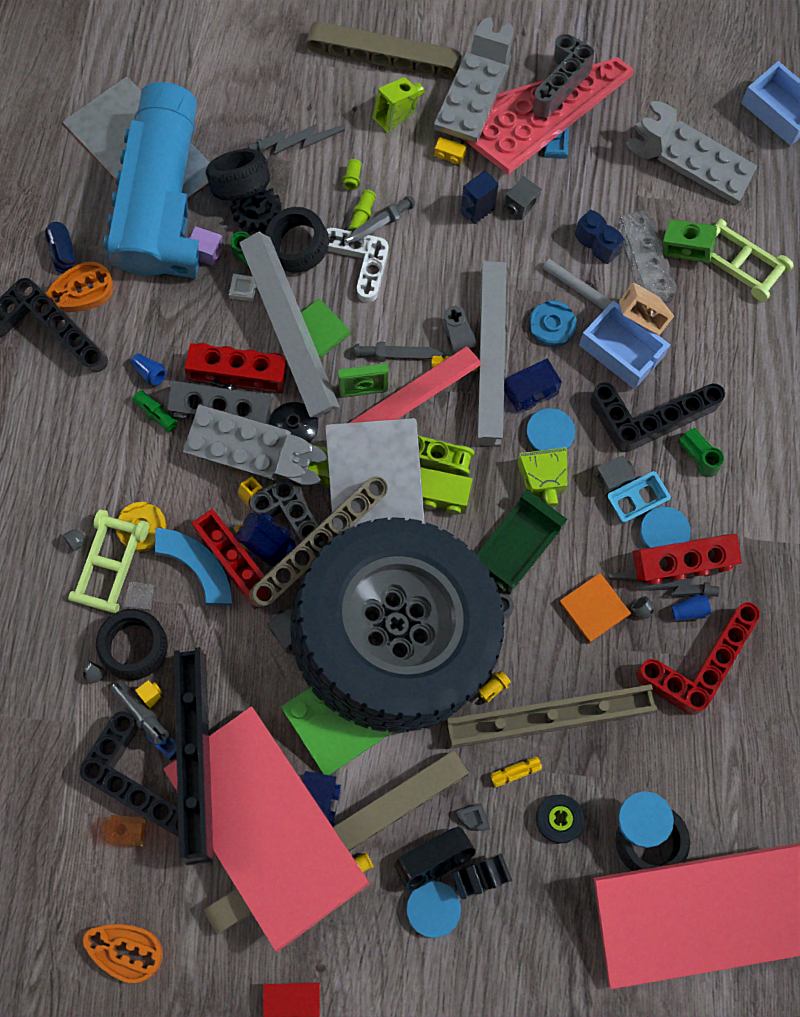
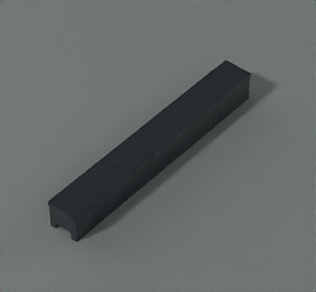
[174,647,214,866]

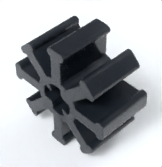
[451,854,512,900]

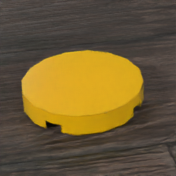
[116,502,167,552]

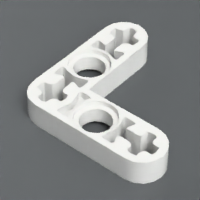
[327,228,388,303]

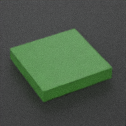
[301,299,351,359]
[338,363,389,398]

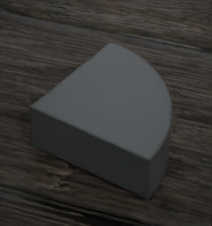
[455,803,490,831]

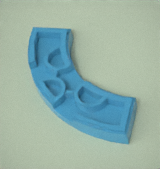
[155,528,232,606]

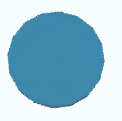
[529,300,577,347]
[526,408,575,451]
[640,506,691,548]
[618,791,674,848]
[407,881,461,938]

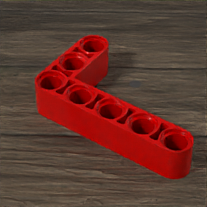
[636,602,760,715]

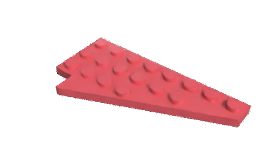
[461,57,634,175]

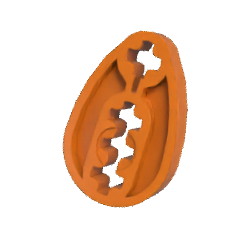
[46,262,114,312]
[83,924,163,983]

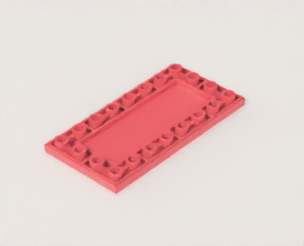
[164,706,370,952]
[594,843,800,989]

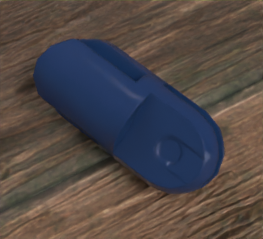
[45,222,77,274]

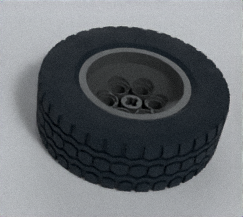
[290,517,504,733]

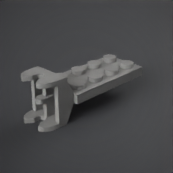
[434,18,513,143]
[626,101,757,205]
[183,405,327,485]

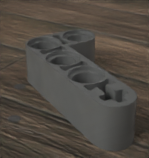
[533,34,594,117]
[250,479,325,548]

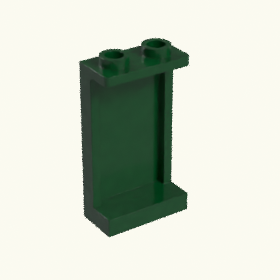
[477,490,567,594]

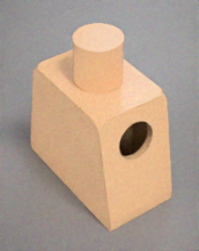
[619,283,674,336]

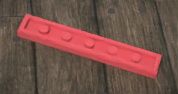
[349,346,481,423]

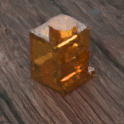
[103,815,146,847]

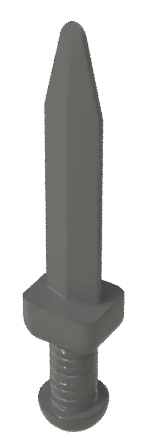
[346,196,415,243]
[352,342,445,361]

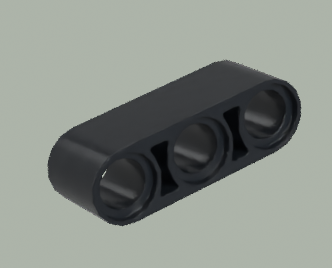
[394,827,476,891]

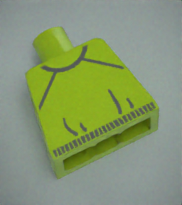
[372,77,424,133]
[517,447,567,508]

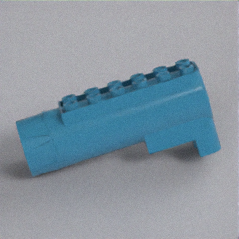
[104,82,200,279]

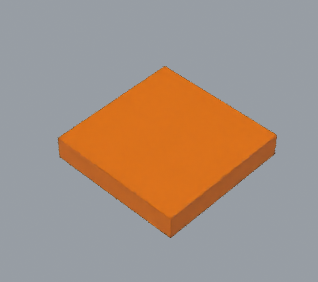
[559,573,631,644]

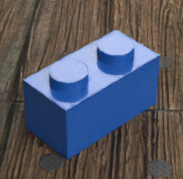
[145,734,177,761]

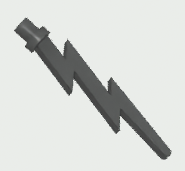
[248,124,346,155]
[608,572,720,598]

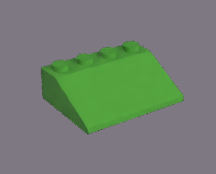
[281,687,393,777]

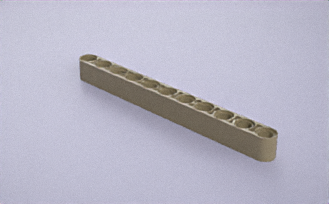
[204,751,470,935]

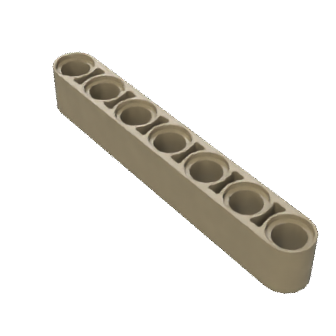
[306,21,461,79]
[249,476,388,607]

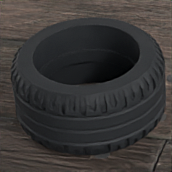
[206,149,270,201]
[264,207,329,273]
[96,609,168,680]
[615,809,690,871]

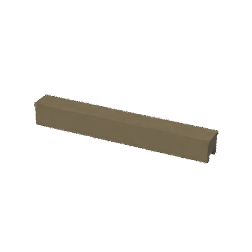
[445,684,657,749]

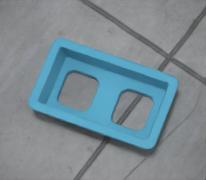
[608,471,671,523]

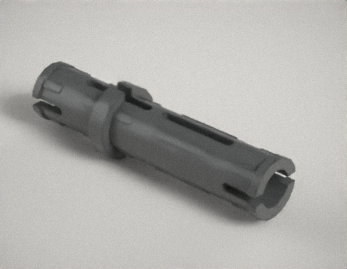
[110,680,169,745]

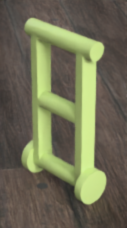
[711,219,793,302]
[68,509,149,613]

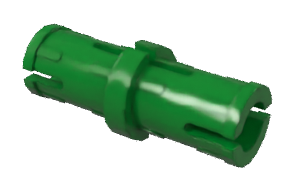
[132,390,178,433]

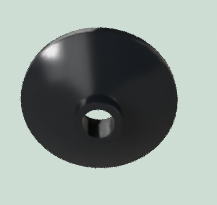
[269,402,318,443]

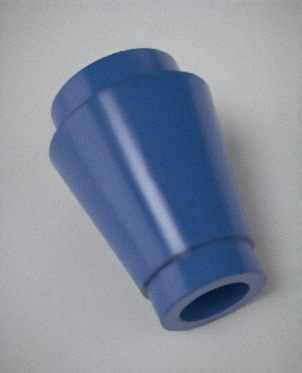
[131,353,167,386]
[671,594,712,621]

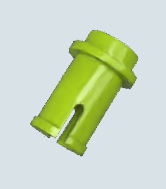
[342,159,362,190]

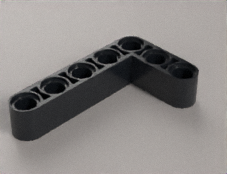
[0,278,108,372]
[590,382,725,452]
[80,711,179,837]

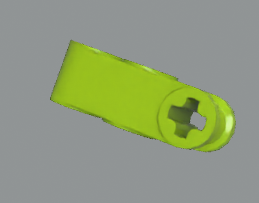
[418,436,475,477]

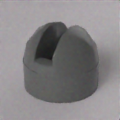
[63,529,85,552]
[631,596,654,619]
[82,661,106,683]

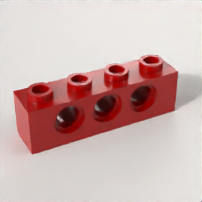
[184,343,288,393]
[192,508,269,610]
[632,534,742,585]

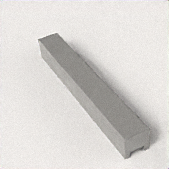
[239,231,340,418]
[476,260,507,447]

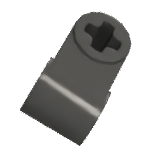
[443,306,477,355]

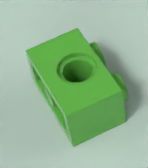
[663,219,717,263]

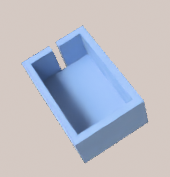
[741,61,800,146]
[579,300,670,389]

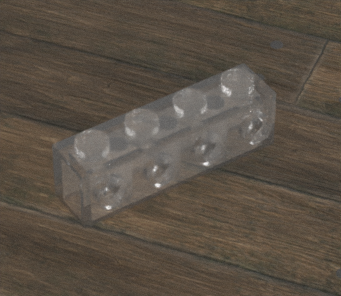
[617,210,677,304]

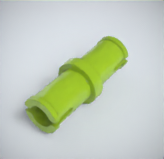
[348,190,376,232]

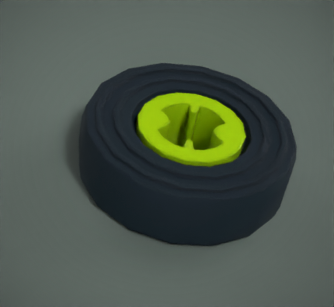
[536,794,585,844]

